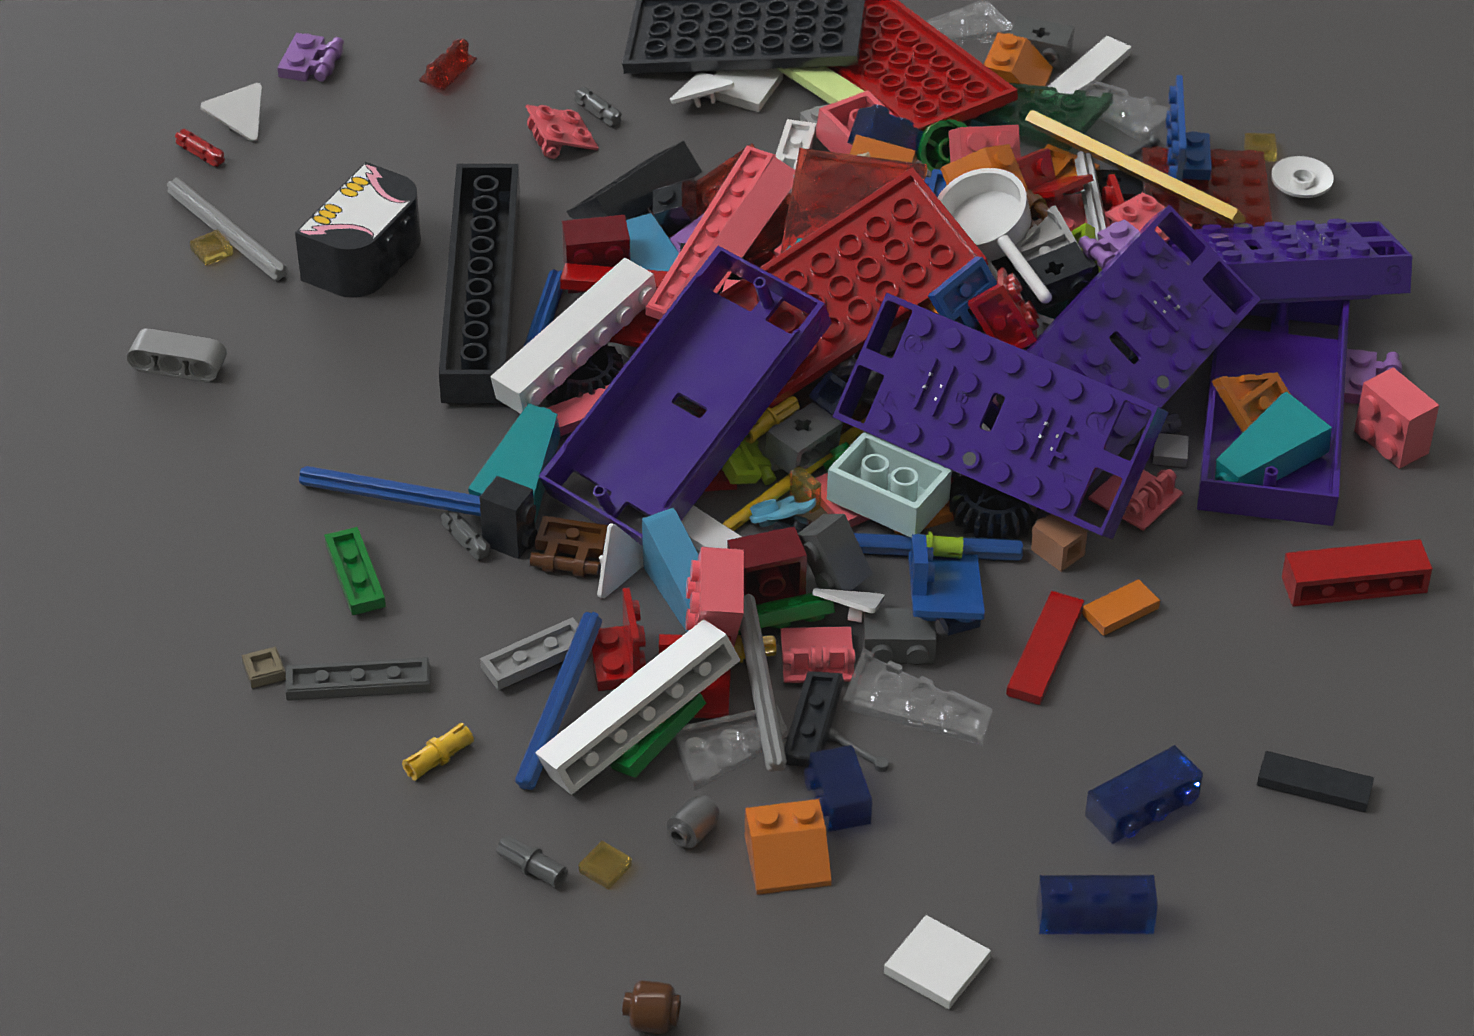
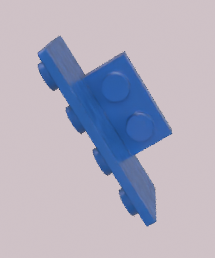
[1166,75,1212,182]
[908,534,985,623]

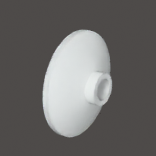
[1271,156,1334,198]

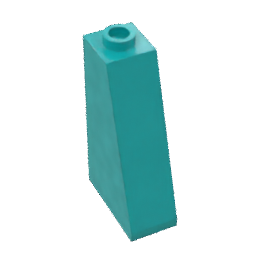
[1215,392,1332,486]
[468,403,561,522]

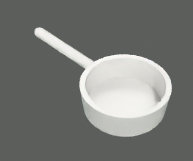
[937,168,1052,303]

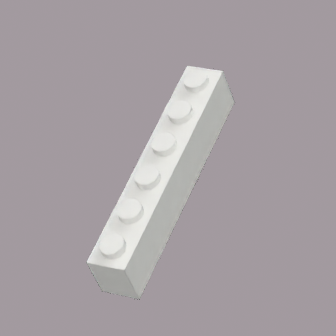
[490,258,657,414]
[535,619,740,795]

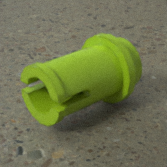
[926,531,963,559]

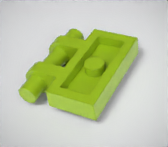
[722,434,776,485]

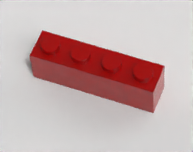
[1282,539,1433,607]

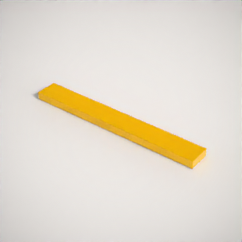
[1025,110,1245,225]

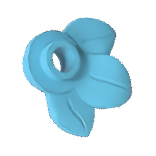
[749,496,817,527]

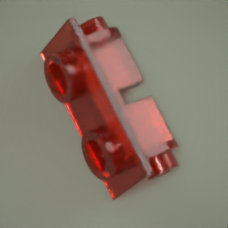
[419,38,477,91]

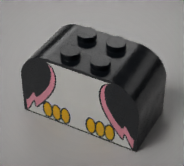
[295,162,421,298]

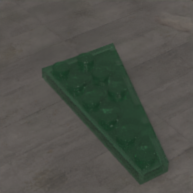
[971,83,1113,151]

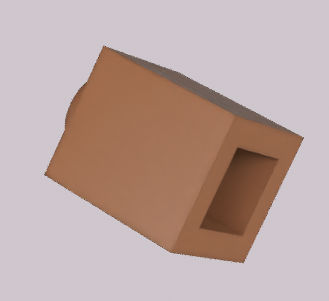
[1031,514,1087,572]

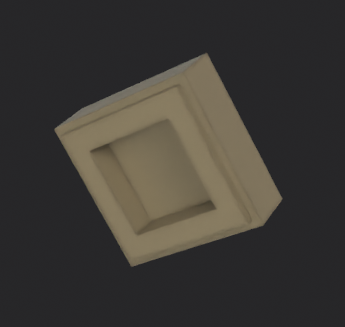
[241,646,286,688]

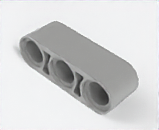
[126,329,227,382]

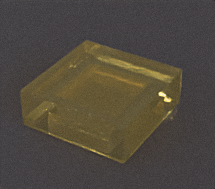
[1244,133,1277,161]
[190,230,233,266]
[790,466,821,513]
[579,841,632,890]

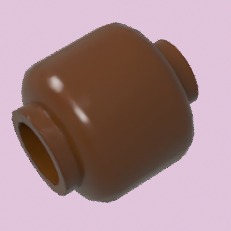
[622,980,681,1034]

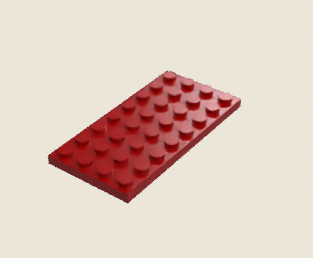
[826,0,1018,140]
[719,167,988,409]

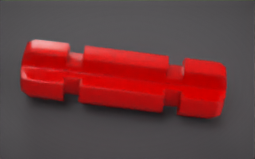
[175,129,225,167]

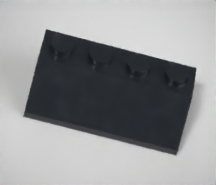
[566,140,702,220]

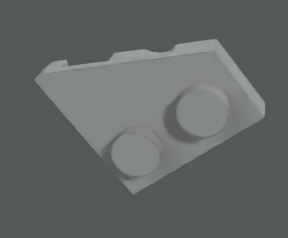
[1013,205,1082,270]

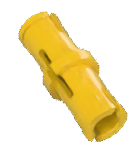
[402,723,474,781]

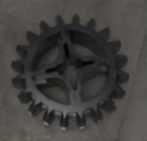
[546,343,624,405]
[949,474,1040,539]

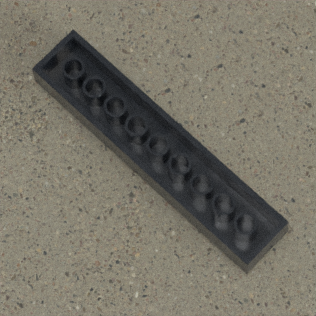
[439,164,520,404]

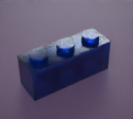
[1085,745,1203,844]
[1036,875,1158,934]

